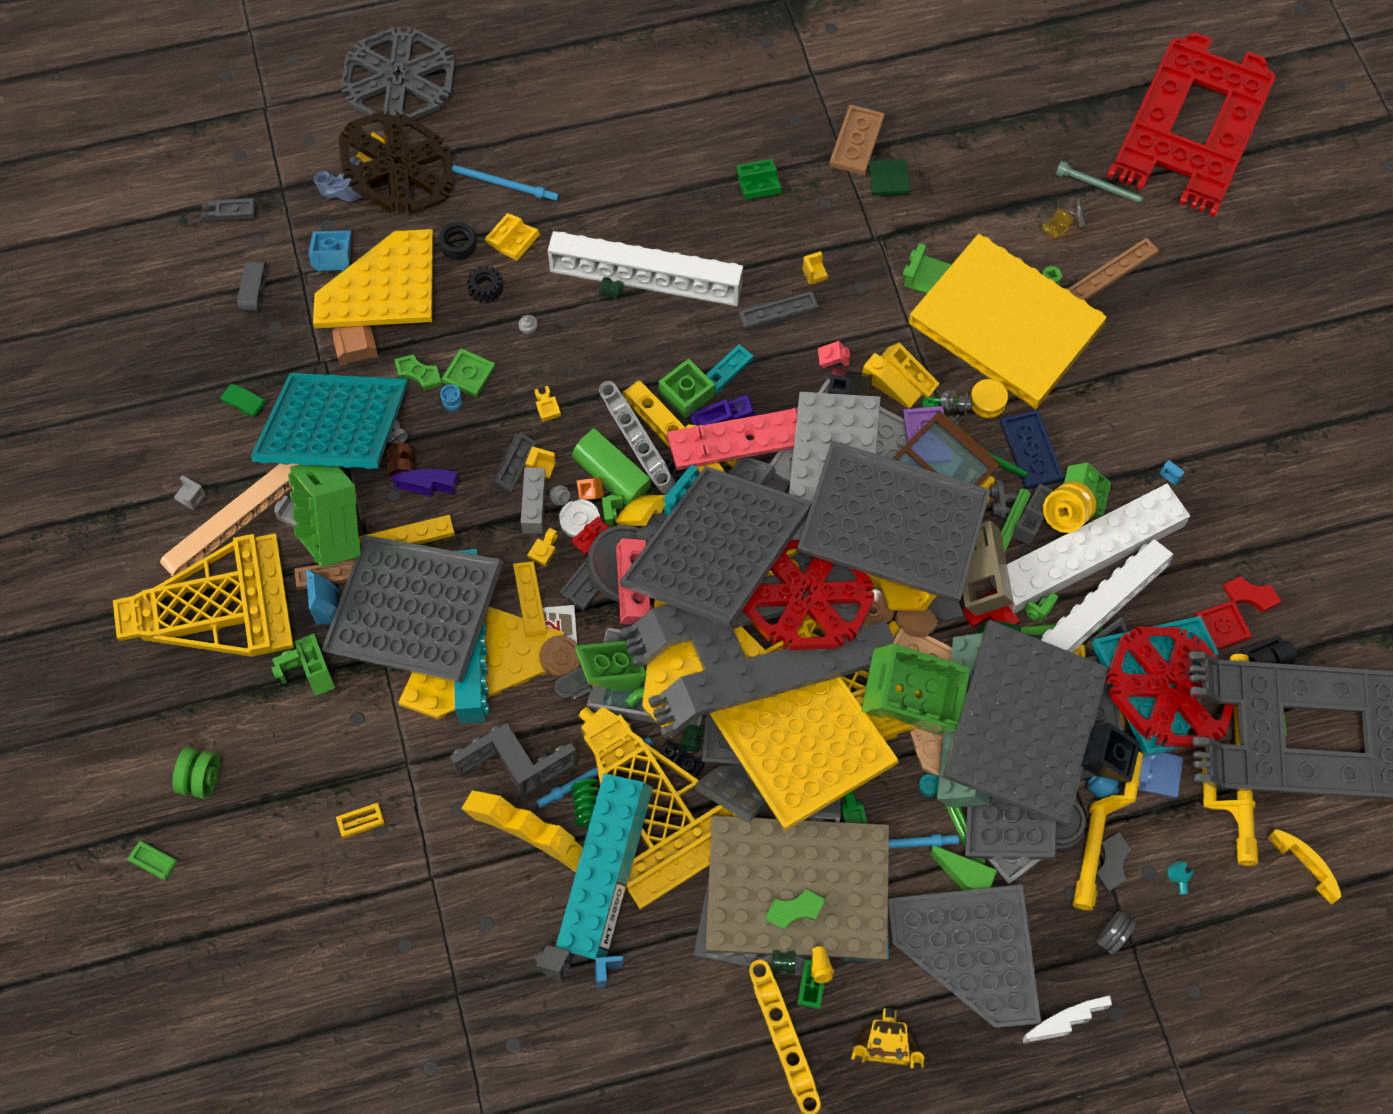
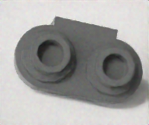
[990,480,1017,519]
[554,667,593,699]

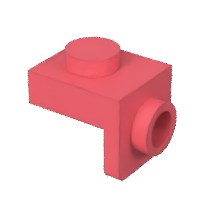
[818,341,850,368]

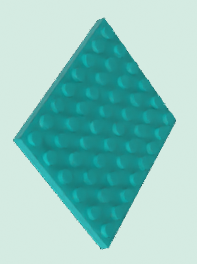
[251,373,408,469]

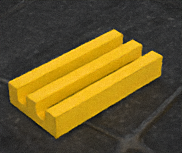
[336,803,385,839]

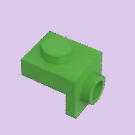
[271,649,302,684]

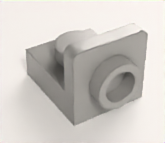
[274,495,296,527]

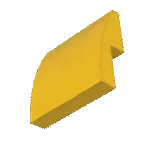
[485,213,540,261]
[615,495,666,526]

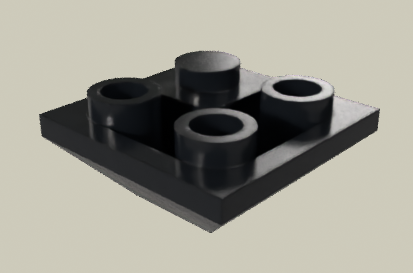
[828,368,873,396]

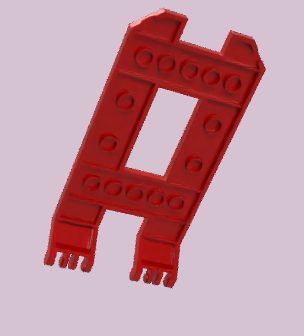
[1107,33,1276,217]

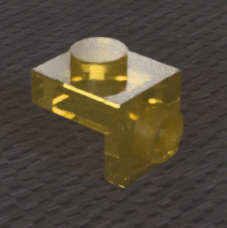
[1041,207,1074,239]

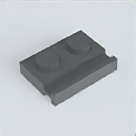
[559,561,600,611]

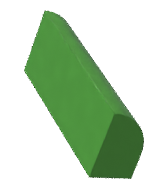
[572,428,651,506]

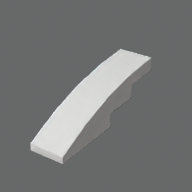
[1023,996,1112,1043]

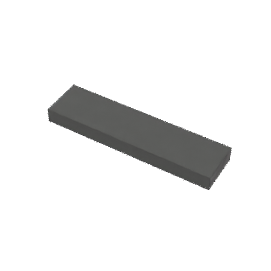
[739,291,818,330]

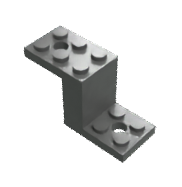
[450,723,578,797]

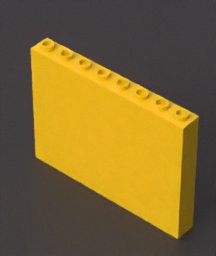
[908,233,1107,409]

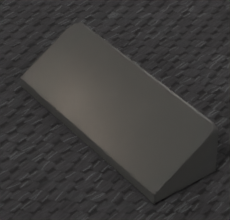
[490,432,537,493]

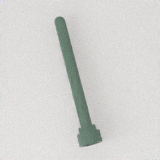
[1055,161,1143,203]

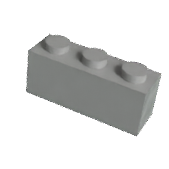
[521,468,546,534]

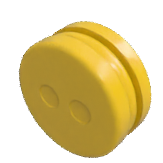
[970,379,1008,418]

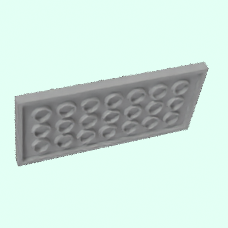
[789,392,881,541]

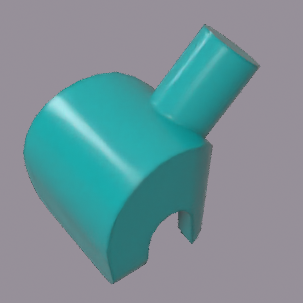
[1167,861,1194,894]

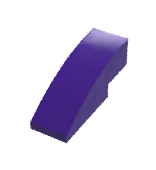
[690,394,757,426]
[392,469,459,497]

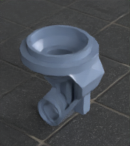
[313,157,370,202]

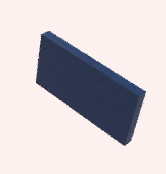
[1000,410,1064,490]

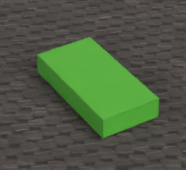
[127,841,178,881]

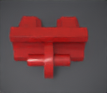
[571,516,610,556]

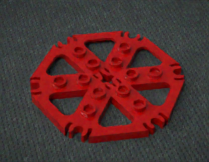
[742,540,875,651]
[1106,627,1235,747]

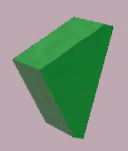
[797,960,824,1009]

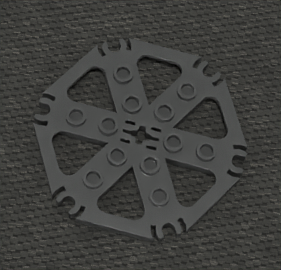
[341,27,455,124]

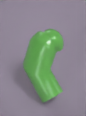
[625,686,645,708]

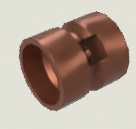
[387,443,414,479]

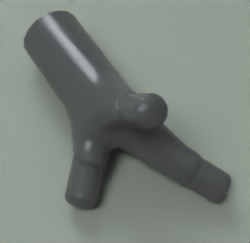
[1069,198,1087,230]

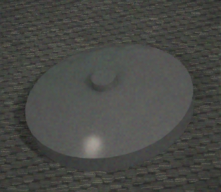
[587,525,652,604]

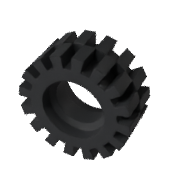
[467,266,503,303]

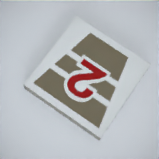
[543,605,577,644]

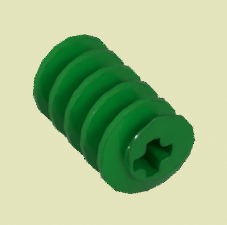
[571,779,599,828]

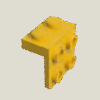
[878,577,936,611]

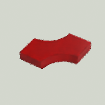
[1222,576,1282,613]

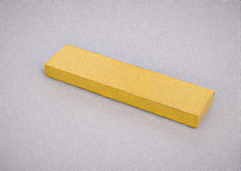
[513,561,547,637]

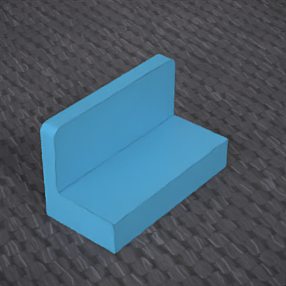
[595,956,624,989]

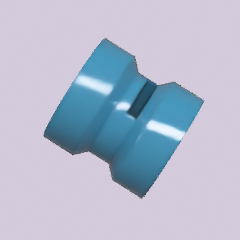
[440,385,462,411]

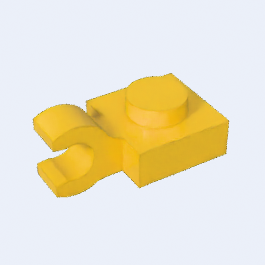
[527,528,558,567]

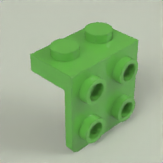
[903,243,951,294]

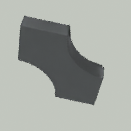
[1096,832,1132,893]

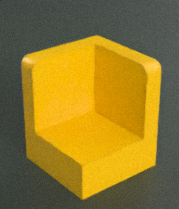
[802,252,828,285]
[525,447,556,479]

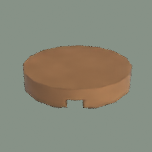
[895,608,937,637]
[539,635,580,678]

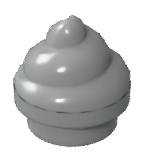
[518,315,538,335]
[550,485,570,505]

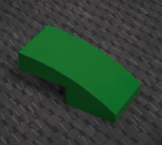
[220,384,266,417]

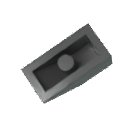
[535,946,572,982]

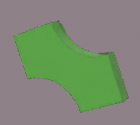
[394,355,442,391]
[765,889,825,930]

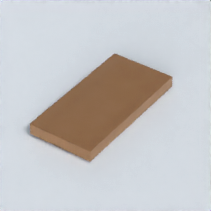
[829,105,885,175]

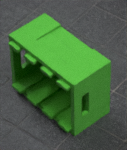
[288,464,361,567]
[861,644,970,735]

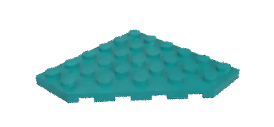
[1092,616,1219,757]

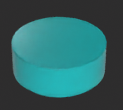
[918,774,939,797]

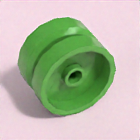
[173,747,220,800]

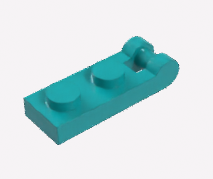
[706,344,753,394]
[664,464,698,517]

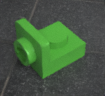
[602,495,623,527]
[1024,592,1058,623]

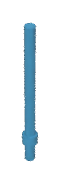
[452,165,559,201]
[536,737,652,808]
[889,834,959,848]

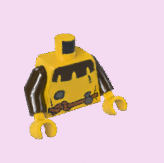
[851,1008,924,1068]

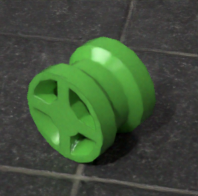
[1042,266,1062,285]

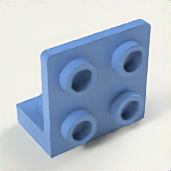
[1138,748,1183,798]

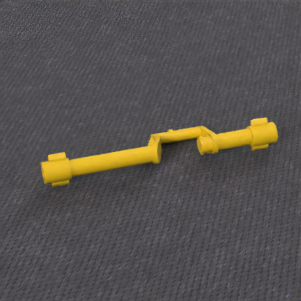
[1202,654,1258,866]
[1073,709,1143,911]

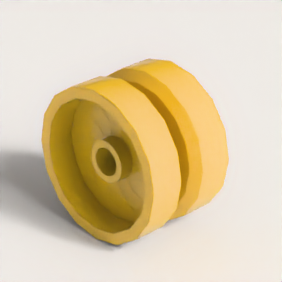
[1043,481,1096,533]

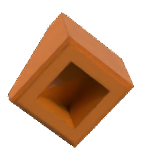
[577,477,604,500]

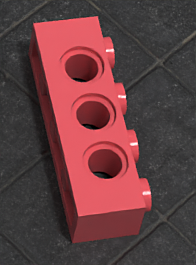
[616,538,653,625]

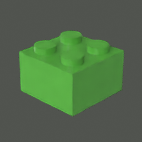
[659,358,715,419]

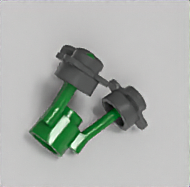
[922,389,973,427]

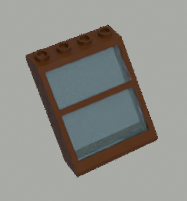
[892,411,1001,487]

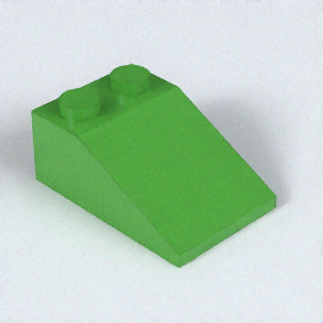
[575,641,647,691]

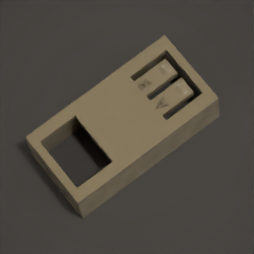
[963,521,1014,616]

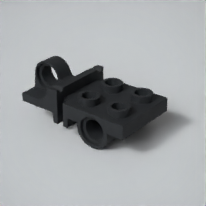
[1241,635,1303,712]

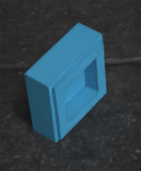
[1160,460,1185,486]

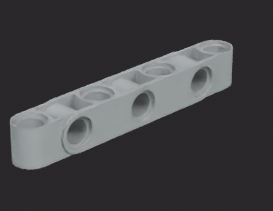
[599,381,676,494]

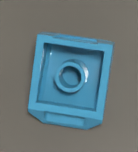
[309,231,352,272]
[306,570,339,625]

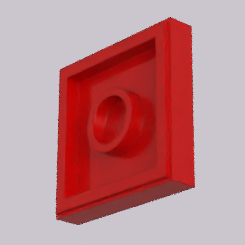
[1194,600,1252,650]

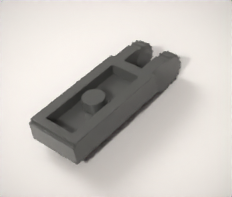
[201,198,255,222]

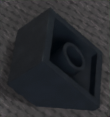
[1081,723,1140,783]

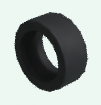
[439,222,476,260]

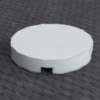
[559,499,600,538]

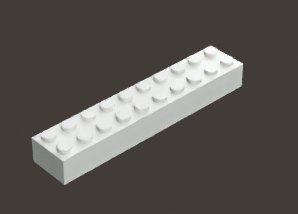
[548,231,743,306]
[990,484,1190,614]

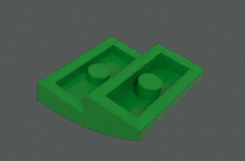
[736,159,781,200]

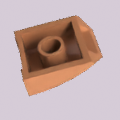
[332,325,379,366]

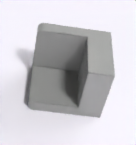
[174,475,206,510]

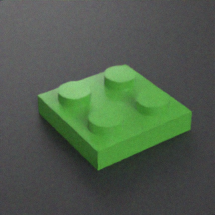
[442,348,496,398]

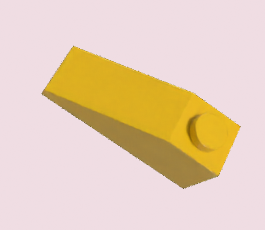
[881,343,940,397]
[862,353,921,409]

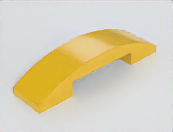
[1268,829,1342,905]

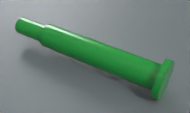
[981,446,1028,478]

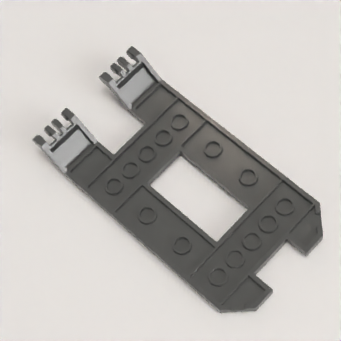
[620,564,894,738]
[1189,651,1393,799]

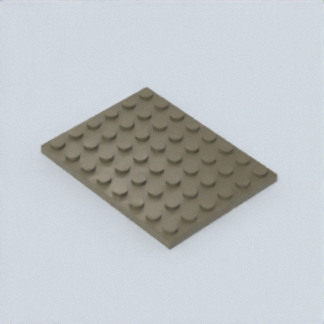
[706,816,889,960]

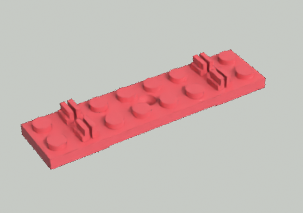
[667,407,798,471]

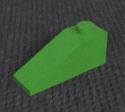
[294,634,335,696]
[930,846,997,891]

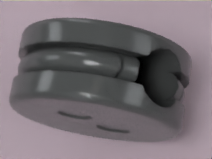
[1097,911,1136,955]

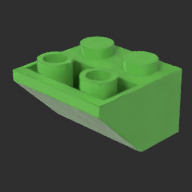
[1064,463,1111,518]

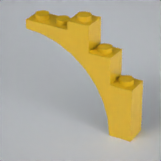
[461,790,583,873]

